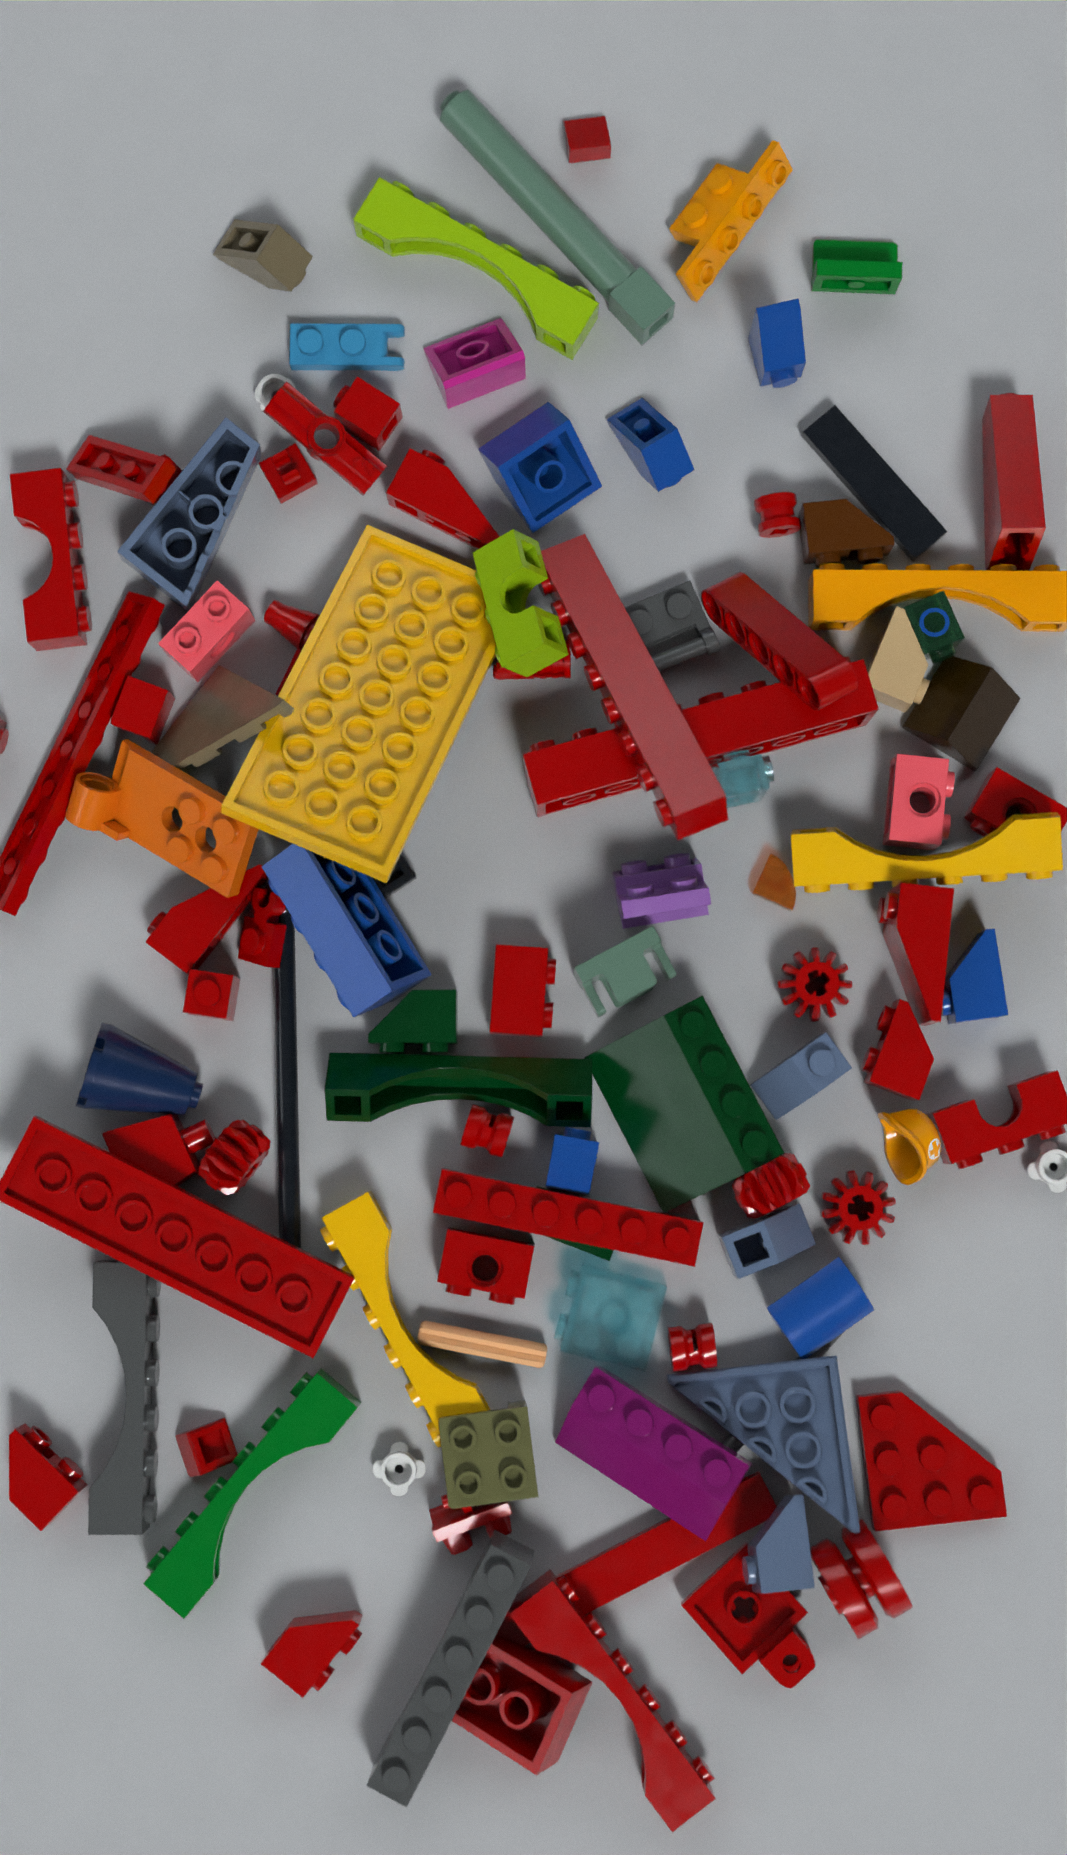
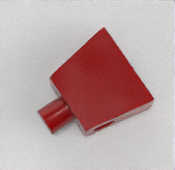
[102,1114,215,1186]

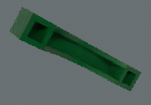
[325,1052,592,1127]

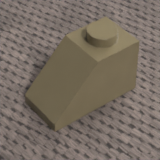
[213,219,313,292]

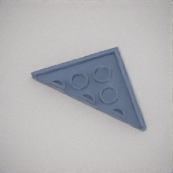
[667,1355,860,1533]

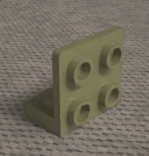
[438,1400,538,1509]

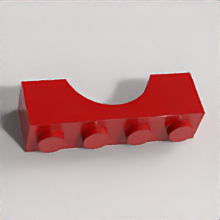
[10,468,92,651]

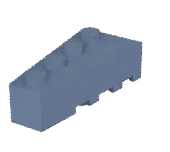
[117,417,262,612]

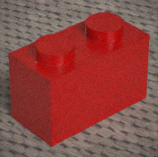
[490,944,556,1037]

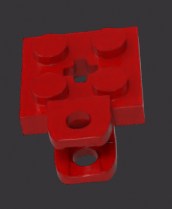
[681,1542,815,1688]

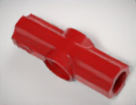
[263,382,387,496]

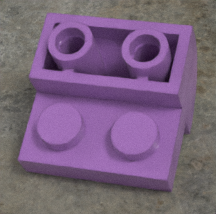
[612,853,711,929]

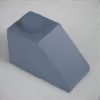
[750,1032,852,1120]
[742,1494,815,1594]

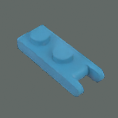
[289,323,405,371]

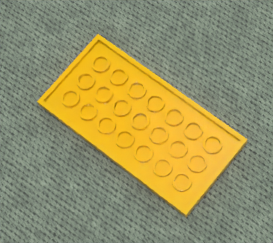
[221,525,496,884]

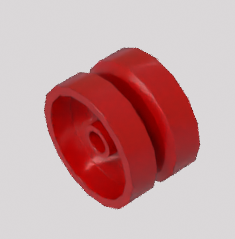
[810,1518,913,1639]

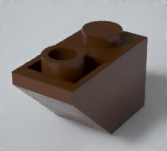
[798,499,895,568]

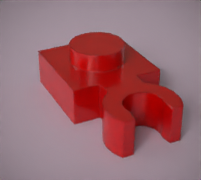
[238,888,287,968]

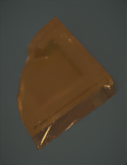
[752,853,796,911]

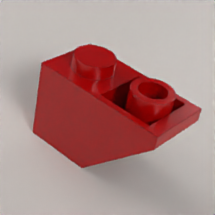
[861,999,934,1101]
[9,1423,88,1531]
[261,1610,363,1698]

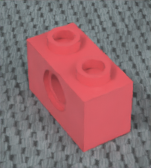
[158,580,256,682]
[882,753,955,851]

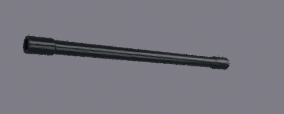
[270,888,301,1249]

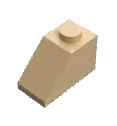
[867,606,930,713]

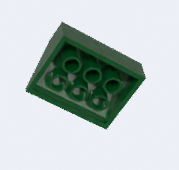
[584,995,785,1213]

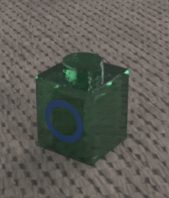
[903,591,965,664]

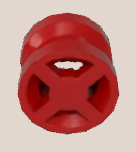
[754,492,801,538]

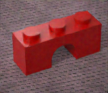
[926,1070,1067,1169]

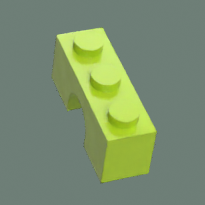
[473,529,569,677]

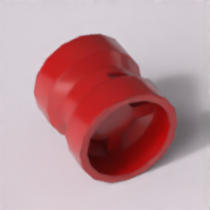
[460,1104,515,1158]
[668,1323,717,1372]

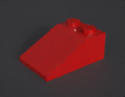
[877,882,954,1026]
[452,1635,593,1776]

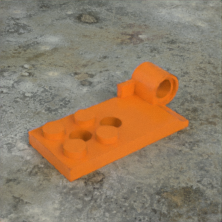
[65,739,259,898]

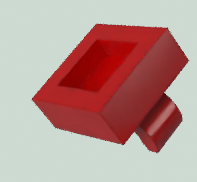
[258,443,318,504]

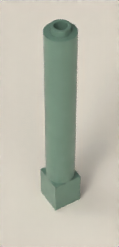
[440,90,675,345]

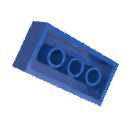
[261,844,432,1018]

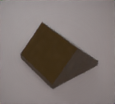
[902,654,1021,772]

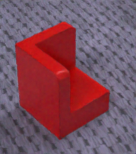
[110,676,175,745]

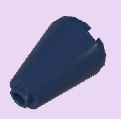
[76,1022,203,1115]

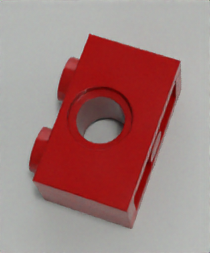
[963,767,1067,837]
[437,1228,535,1305]

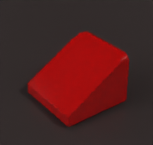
[564,116,611,164]
[175,1417,238,1477]

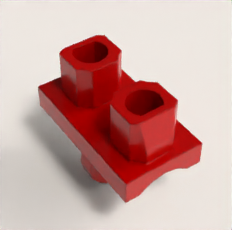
[429,1494,512,1555]

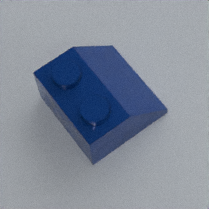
[478,402,602,533]

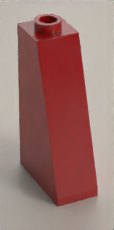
[982,393,1046,571]

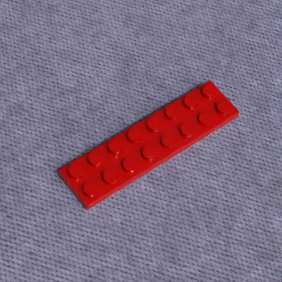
[0,1115,355,1359]

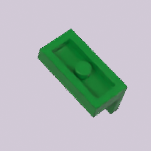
[811,240,902,295]

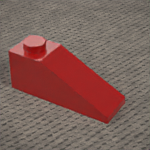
[386,448,500,550]
[145,864,268,975]

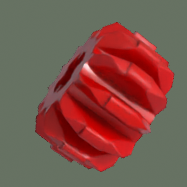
[777,947,853,1022]
[198,1119,271,1196]
[732,1153,810,1219]
[820,1170,896,1245]

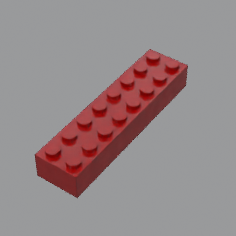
[523,656,879,817]

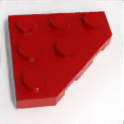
[856,1390,1007,1532]

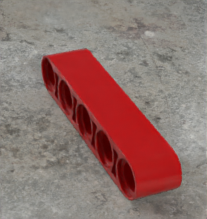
[701,572,858,711]

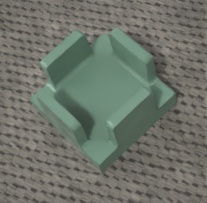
[573,926,677,1018]

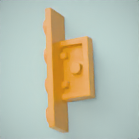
[669,140,793,302]

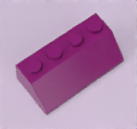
[555,1366,752,1541]

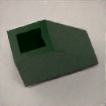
[368,989,458,1053]

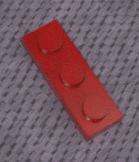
[66,435,177,504]

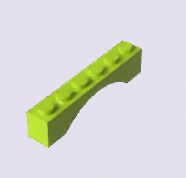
[353,177,599,360]

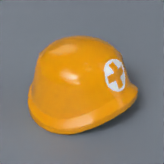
[877,1109,941,1185]

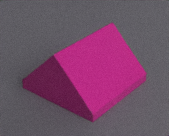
[423,318,526,409]

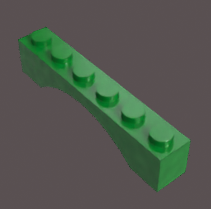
[143,1368,361,1619]

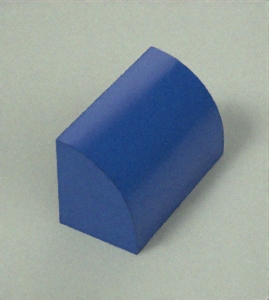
[767,1257,874,1359]

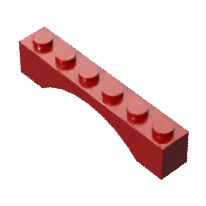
[433,1168,703,1267]
[509,1569,716,1832]

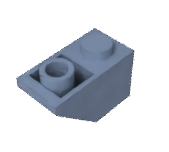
[718,1203,816,1279]

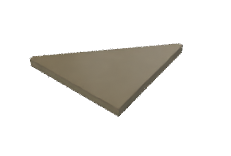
[151,665,294,770]

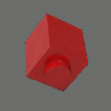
[333,376,403,452]
[183,969,240,1021]

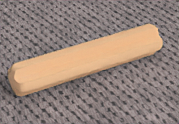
[417,1320,548,1368]

